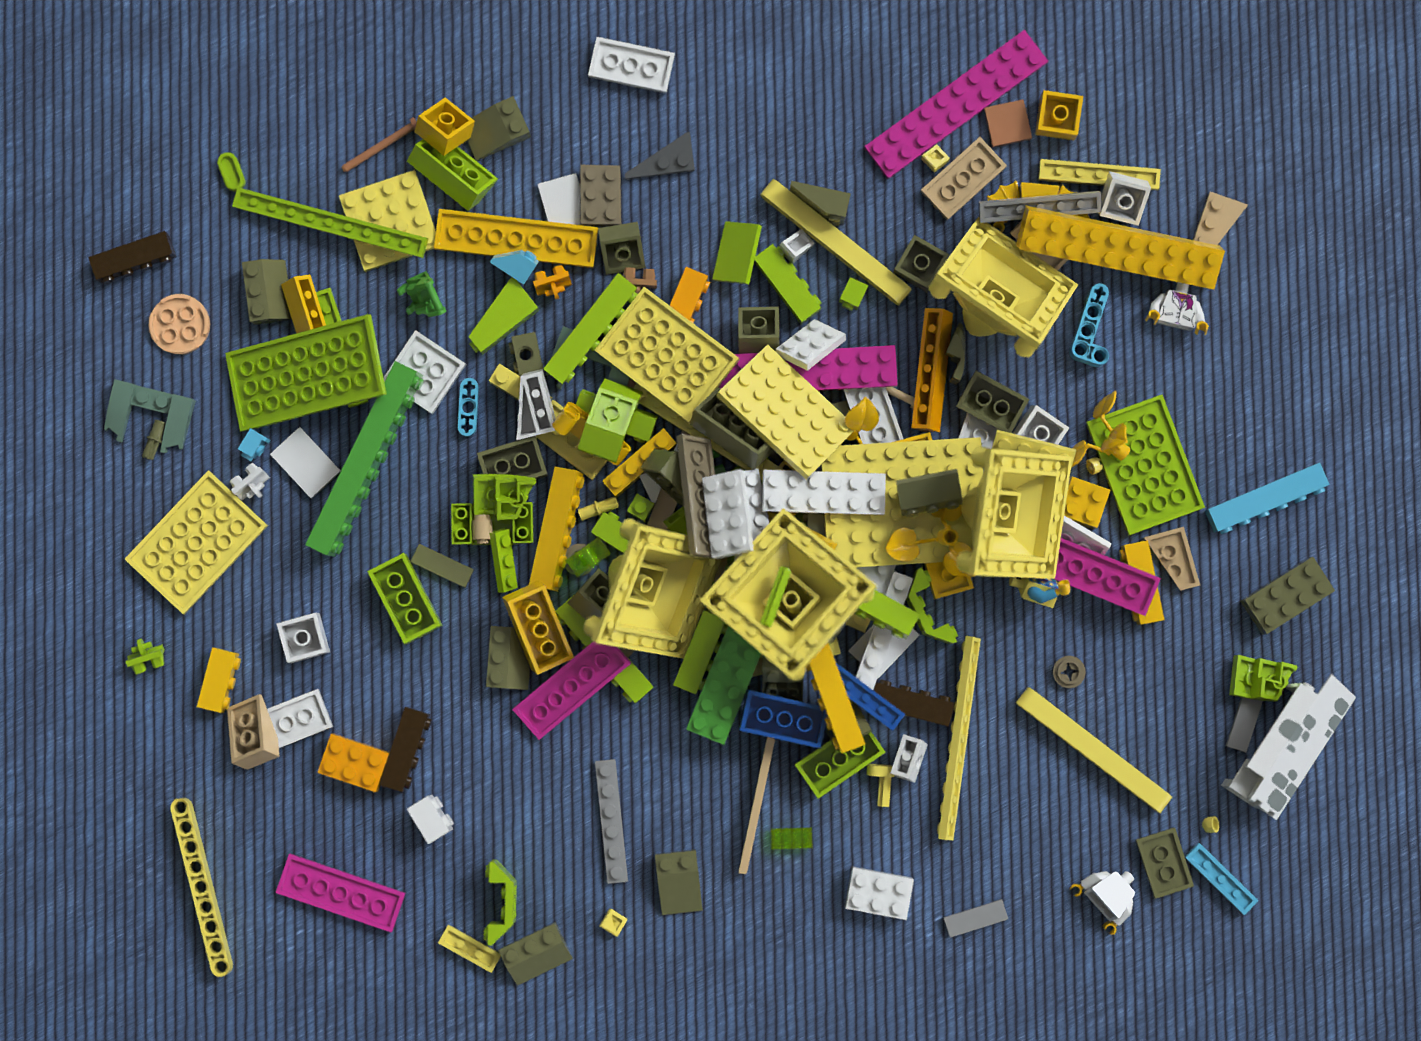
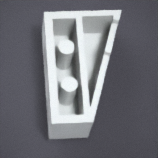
[516,369,556,440]

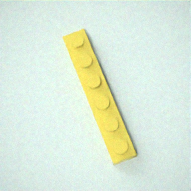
[1038,159,1161,190]

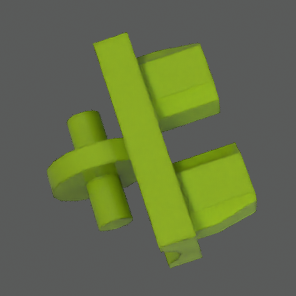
[125,638,165,675]

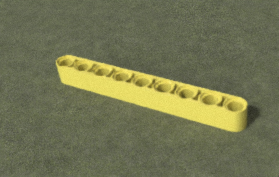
[760,179,912,306]
[1016,687,1172,813]
[170,798,233,977]

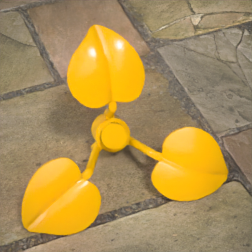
[1072,391,1130,467]
[819,397,879,467]
[885,505,976,577]

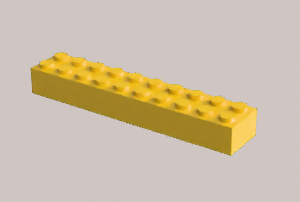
[1016,205,1225,290]

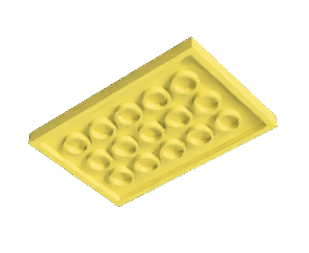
[594,287,740,423]
[716,345,855,480]
[125,470,268,615]

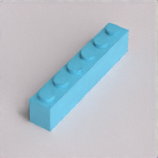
[1205,463,1330,534]

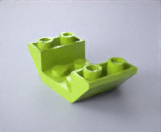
[578,379,643,463]
[451,502,533,545]
[906,568,958,645]
[484,859,517,945]

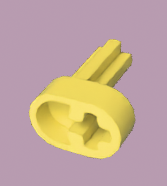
[866,764,895,807]

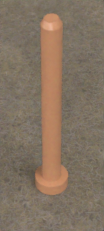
[341,117,417,172]

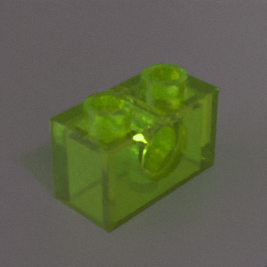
[565,537,611,578]

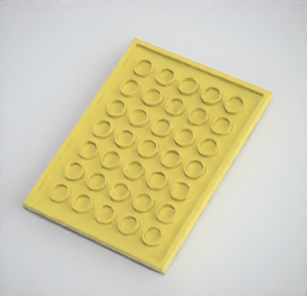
[820,437,983,568]

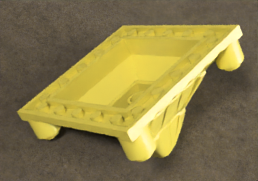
[929,217,1078,357]
[956,447,1072,579]
[700,508,877,681]
[584,519,721,659]

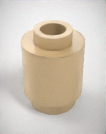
[472,515,493,544]

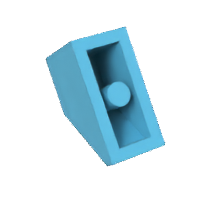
[490,250,539,285]

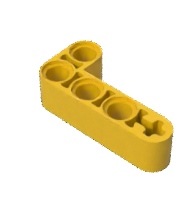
[552,402,631,466]

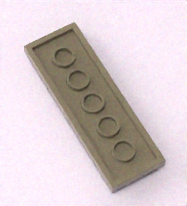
[676,434,725,560]

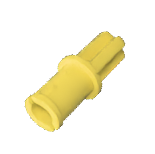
[578,497,619,521]

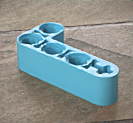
[1069,283,1109,367]

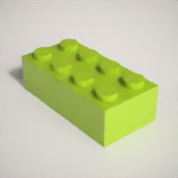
[367,553,443,645]
[794,732,885,799]

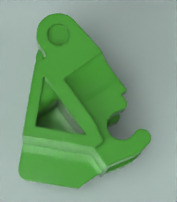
[397,271,446,317]

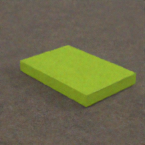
[712,221,762,285]

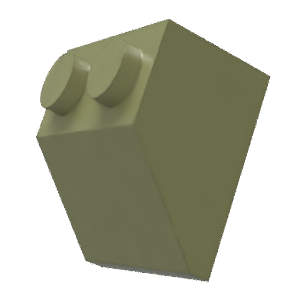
[598,222,646,275]

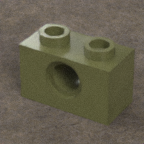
[509,332,544,377]

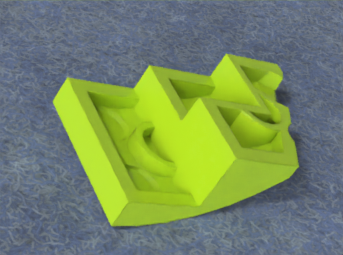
[473,474,536,520]
[1229,655,1297,702]

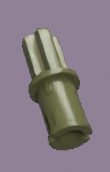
[142,419,166,460]

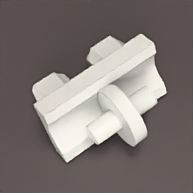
[230,463,270,500]

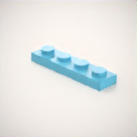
[1185,843,1259,915]

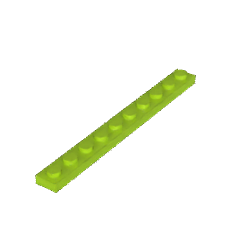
[232,187,428,258]

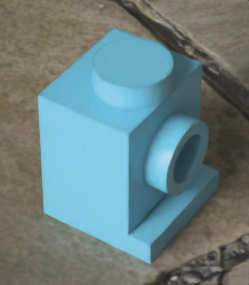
[238,428,271,461]

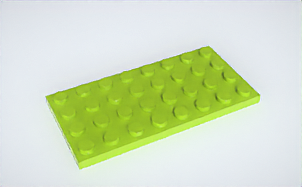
[225,314,387,432]

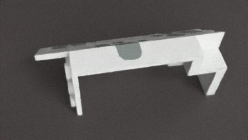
[1221,674,1356,820]

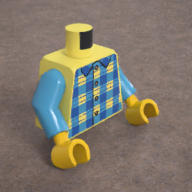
[1009,577,1070,608]

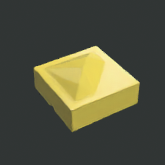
[921,144,950,173]
[599,908,628,937]

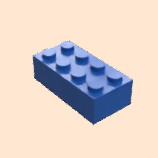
[739,690,827,748]

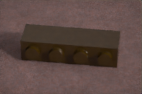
[88,231,176,284]
[873,679,955,727]
[379,707,432,792]

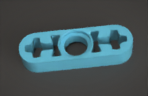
[458,378,479,437]

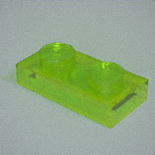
[771,827,812,849]

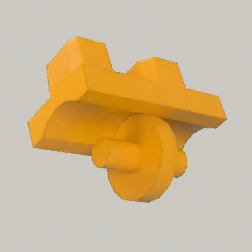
[533,265,572,300]

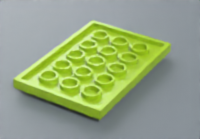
[1086,394,1205,536]

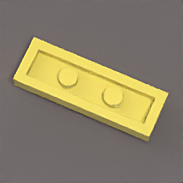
[438,924,501,973]

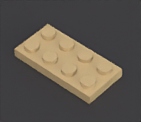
[921,137,1007,221]

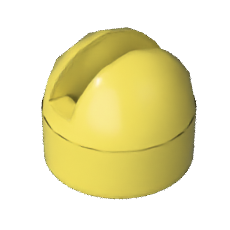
[1086,458,1103,475]
[1202,816,1219,833]

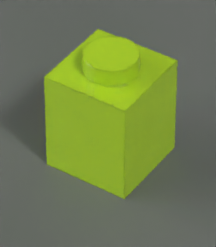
[839,277,868,311]
[627,494,655,522]

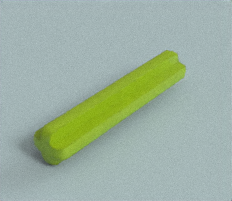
[760,567,791,627]

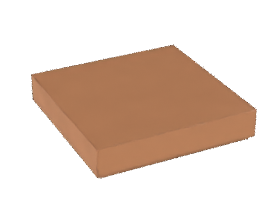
[984,99,1032,148]

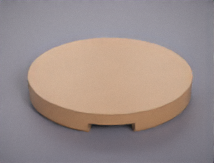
[149,294,210,355]

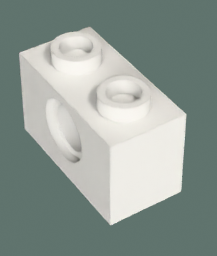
[891,734,928,783]

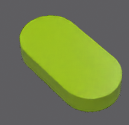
[217,152,246,192]

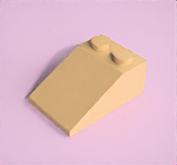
[227,694,280,770]

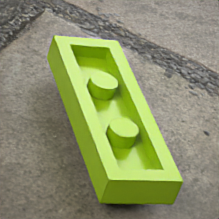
[489,529,518,593]

